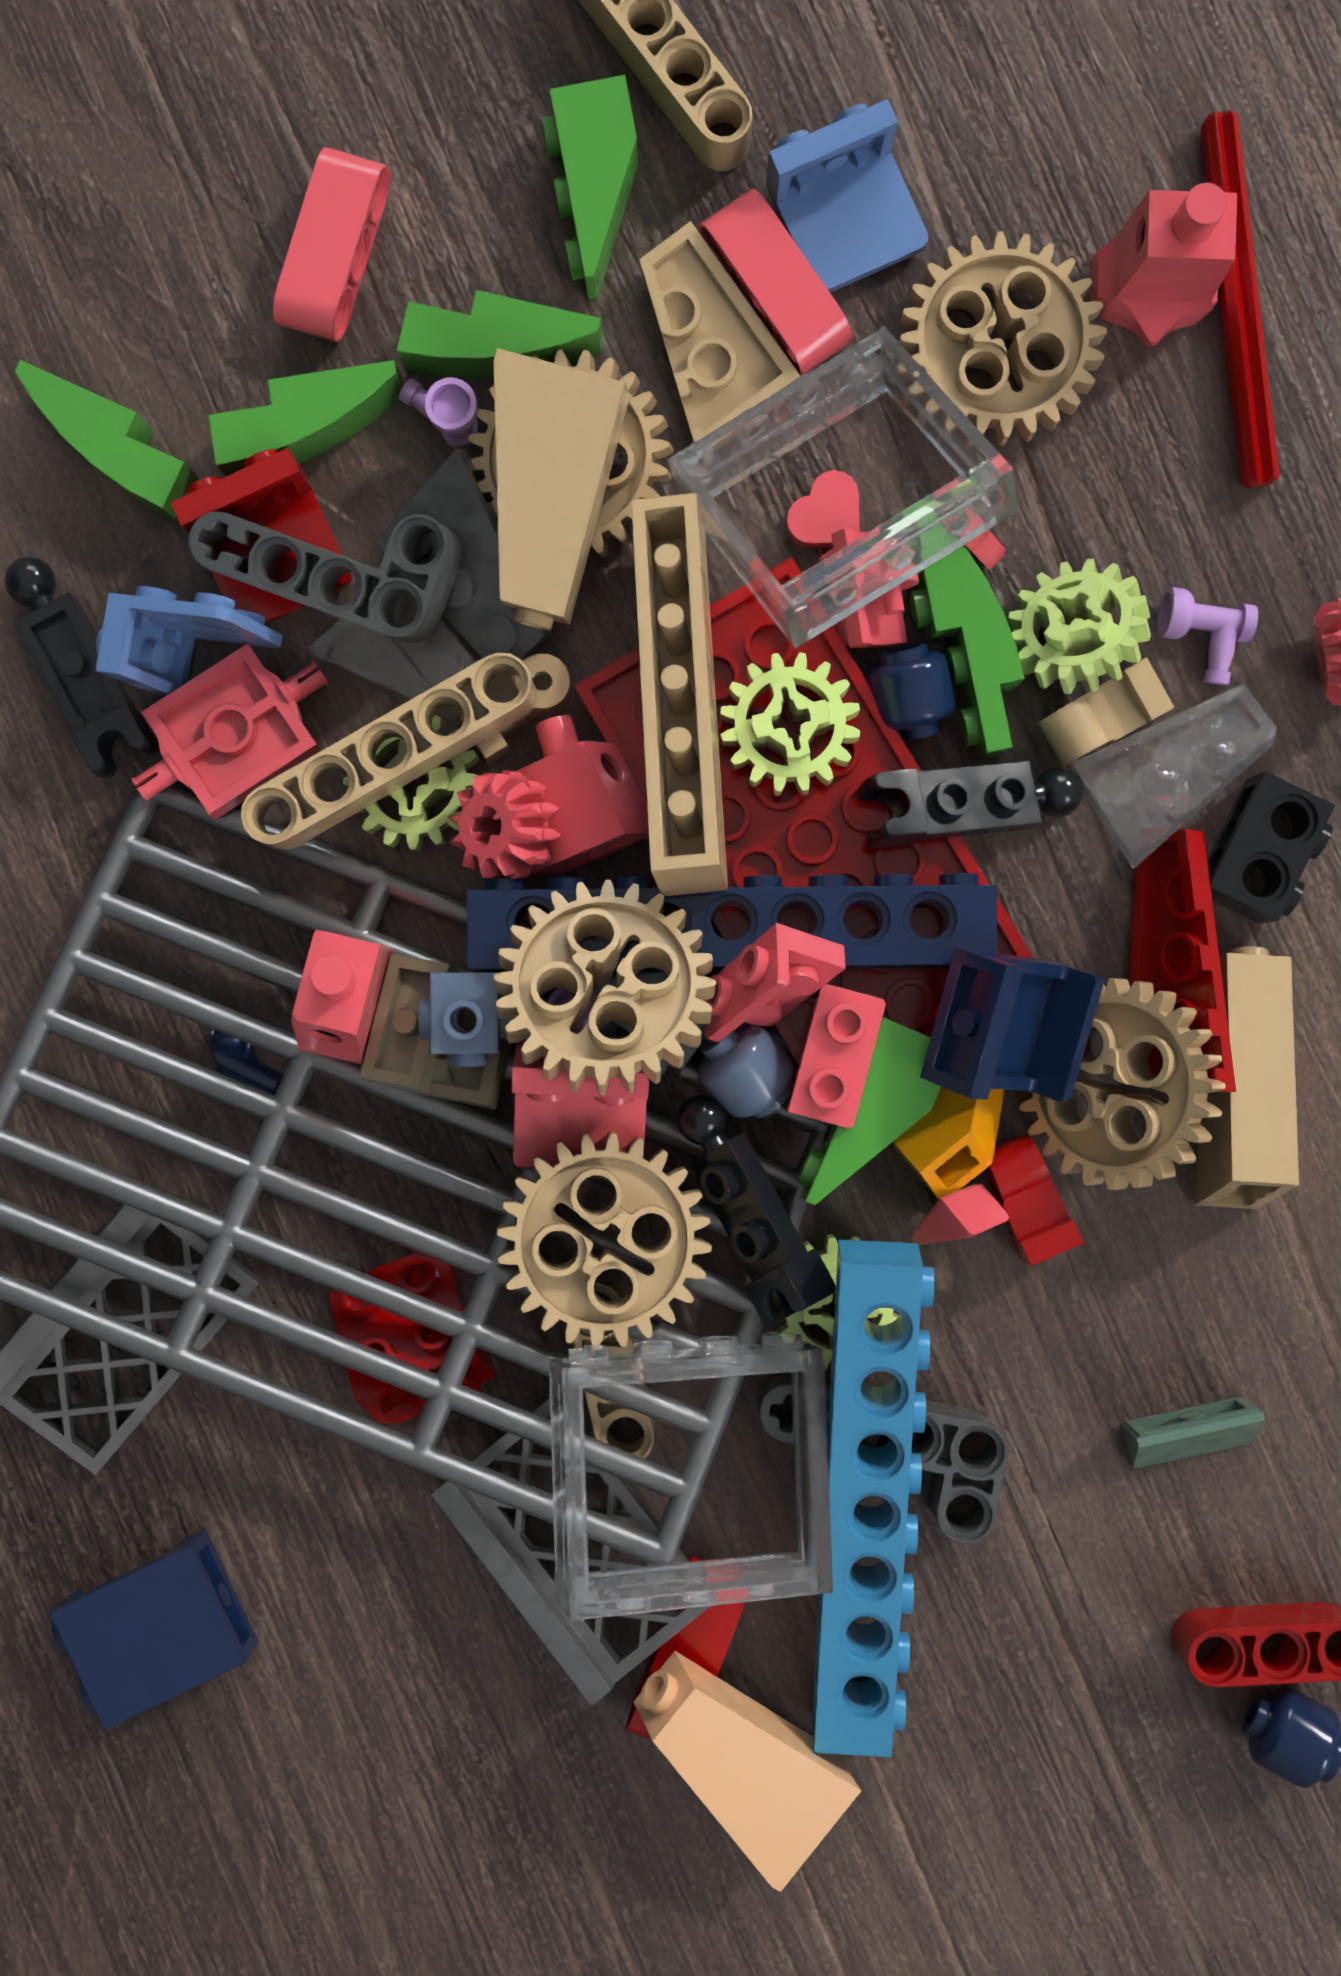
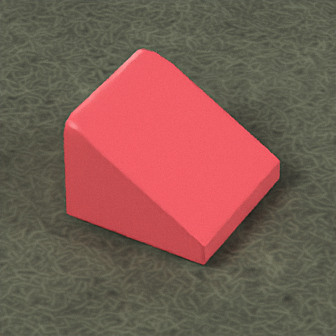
[911,1183,1009,1245]

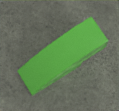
[397,290,604,380]
[15,360,200,525]
[208,360,404,477]

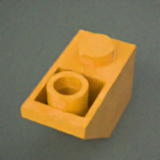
[892,1086,1005,1200]

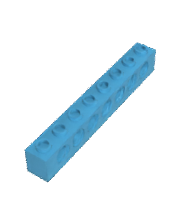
[812,1240,934,1757]

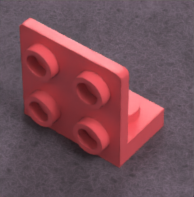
[512,1040,649,1168]

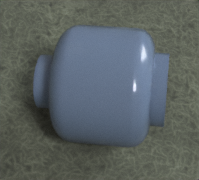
[698,1023,793,1118]

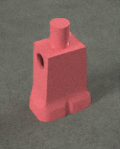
[1089,183,1237,347]

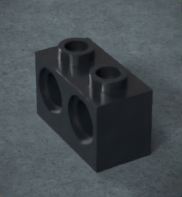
[1207,771,1335,924]

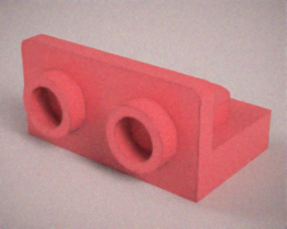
[703,923,845,1042]
[786,984,886,1128]

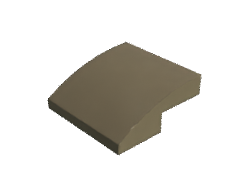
[359,954,512,1110]

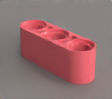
[273,146,390,343]
[698,188,853,378]

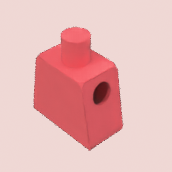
[516,715,649,875]
[291,929,393,1065]

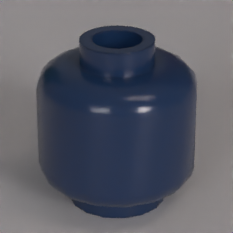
[867,642,956,741]
[1242,1686,1341,1788]

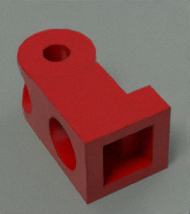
[985,1134,1084,1266]

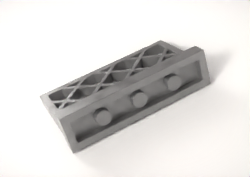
[0,1181,260,1475]
[431,1392,717,1706]

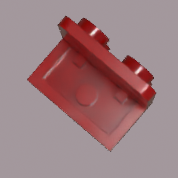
[170,448,352,625]
[329,1252,497,1424]

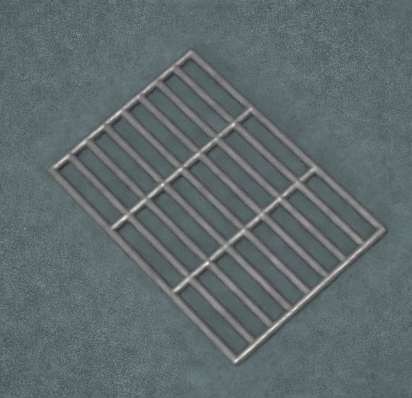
[0,783,832,1568]

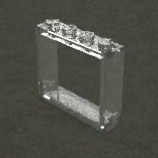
[667,326,1018,649]
[549,1332,833,1621]

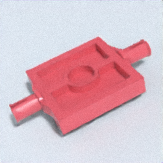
[131,643,329,820]

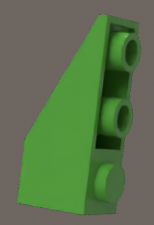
[541,75,638,301]
[797,1017,941,1205]

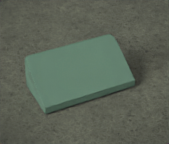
[1122,1396,1265,1468]

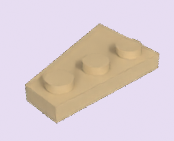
[639,221,801,458]

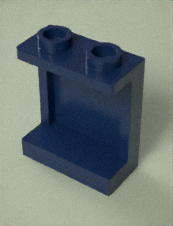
[920,947,1104,1102]
[49,1529,259,1730]

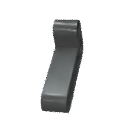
[189,511,462,643]
[758,1372,1008,1544]

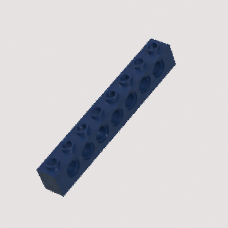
[467,873,997,973]

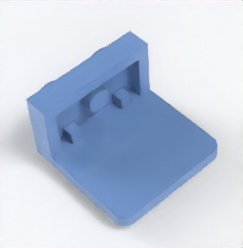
[766,99,928,293]
[95,586,283,697]

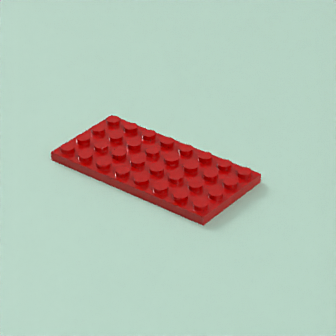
[574,557,1034,1065]

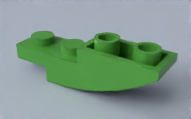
[896,503,1025,761]

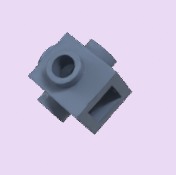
[419,973,513,1067]

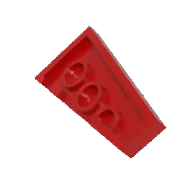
[1129,829,1236,1092]

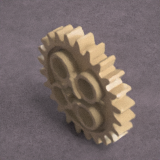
[897,231,1107,446]
[468,349,673,558]
[494,880,716,1096]
[1019,978,1225,1190]
[497,1131,712,1349]

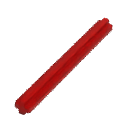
[1201,110,1280,488]

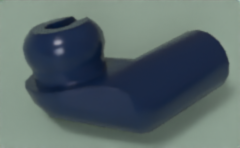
[210,1029,284,1096]

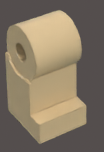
[452,653,571,767]
[1038,657,1175,767]

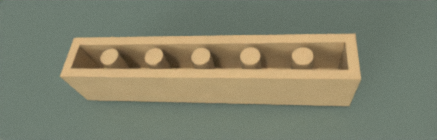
[631,493,728,896]

